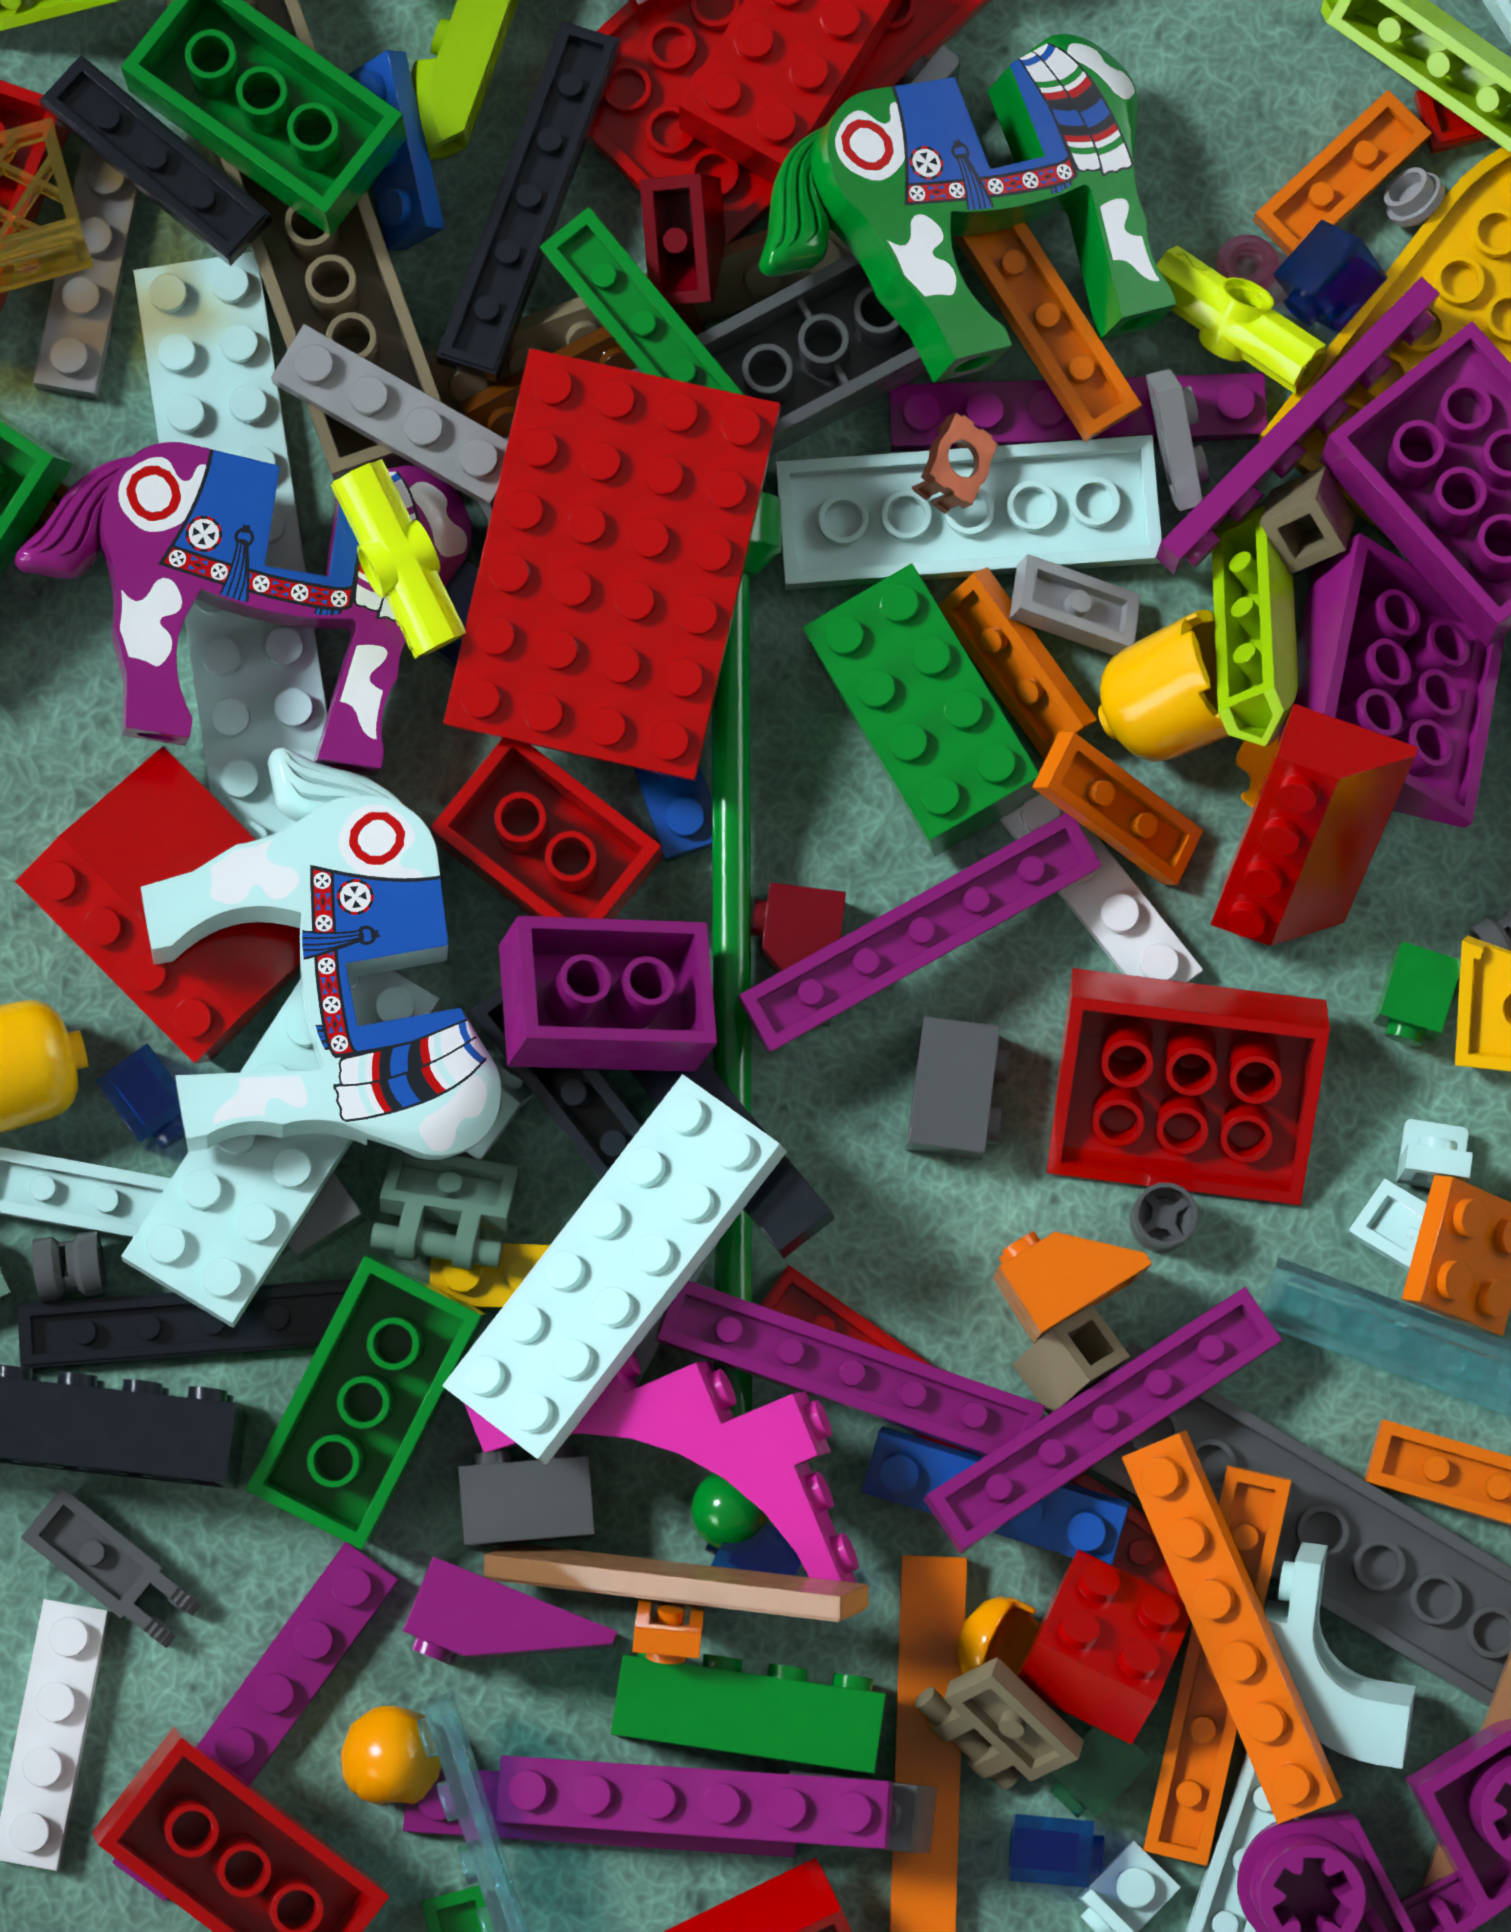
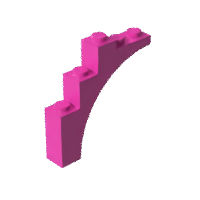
[464,1351,859,1583]

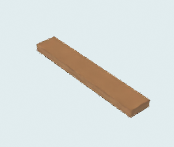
[484,1543,869,1622]

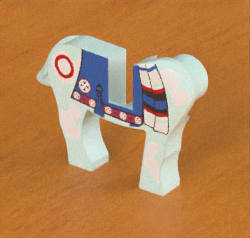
[141,747,501,1160]

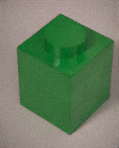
[1372,942,1461,1047]

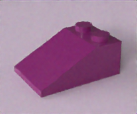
[403,1557,620,1666]

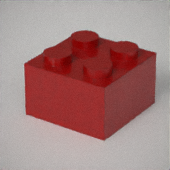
[1018,1549,1191,1745]

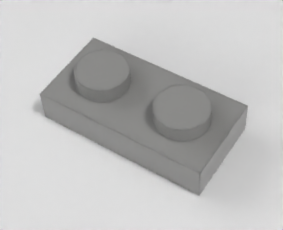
[1146,369,1209,511]
[1009,554,1141,655]

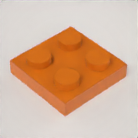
[1401,1175,1511,1336]

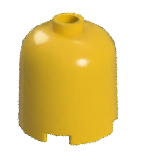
[1098,610,1229,762]
[0,1000,89,1134]

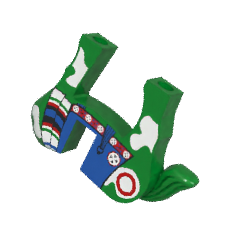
[758,34,1177,383]

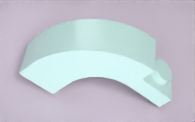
[1264,1542,1416,1769]

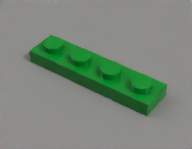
[539,207,744,395]

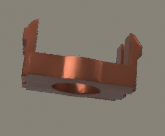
[912,413,998,514]

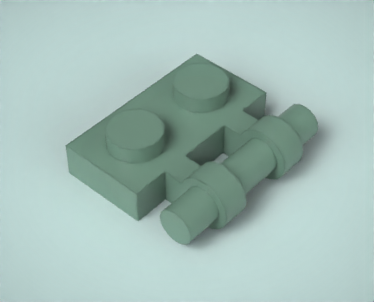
[370,1147,520,1270]

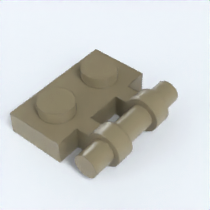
[915,1657,1084,1790]

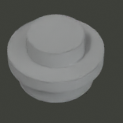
[1384,167,1445,227]

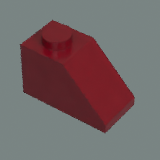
[640,173,726,306]
[751,882,846,1027]

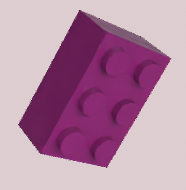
[499,916,717,1072]

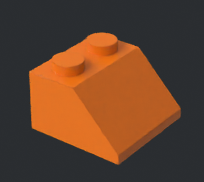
[993,1231,1152,1344]

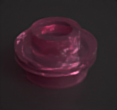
[1216,235,1279,291]

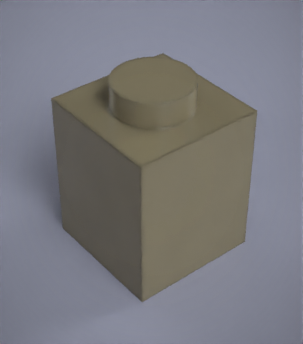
[1260,465,1356,575]
[1012,1304,1130,1415]

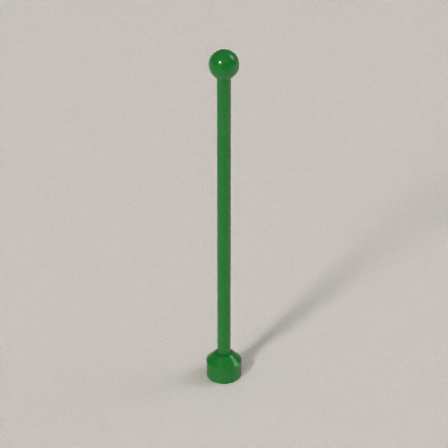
[691,492,781,1552]

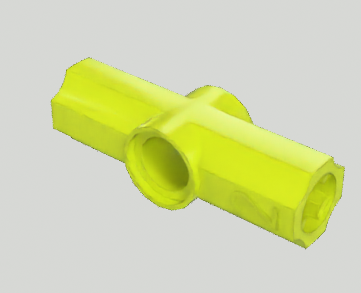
[1156,245,1328,394]
[330,459,466,659]

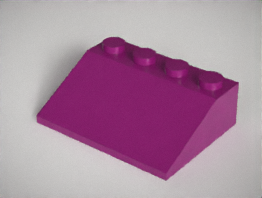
[1320,321,1511,647]
[1277,533,1506,828]

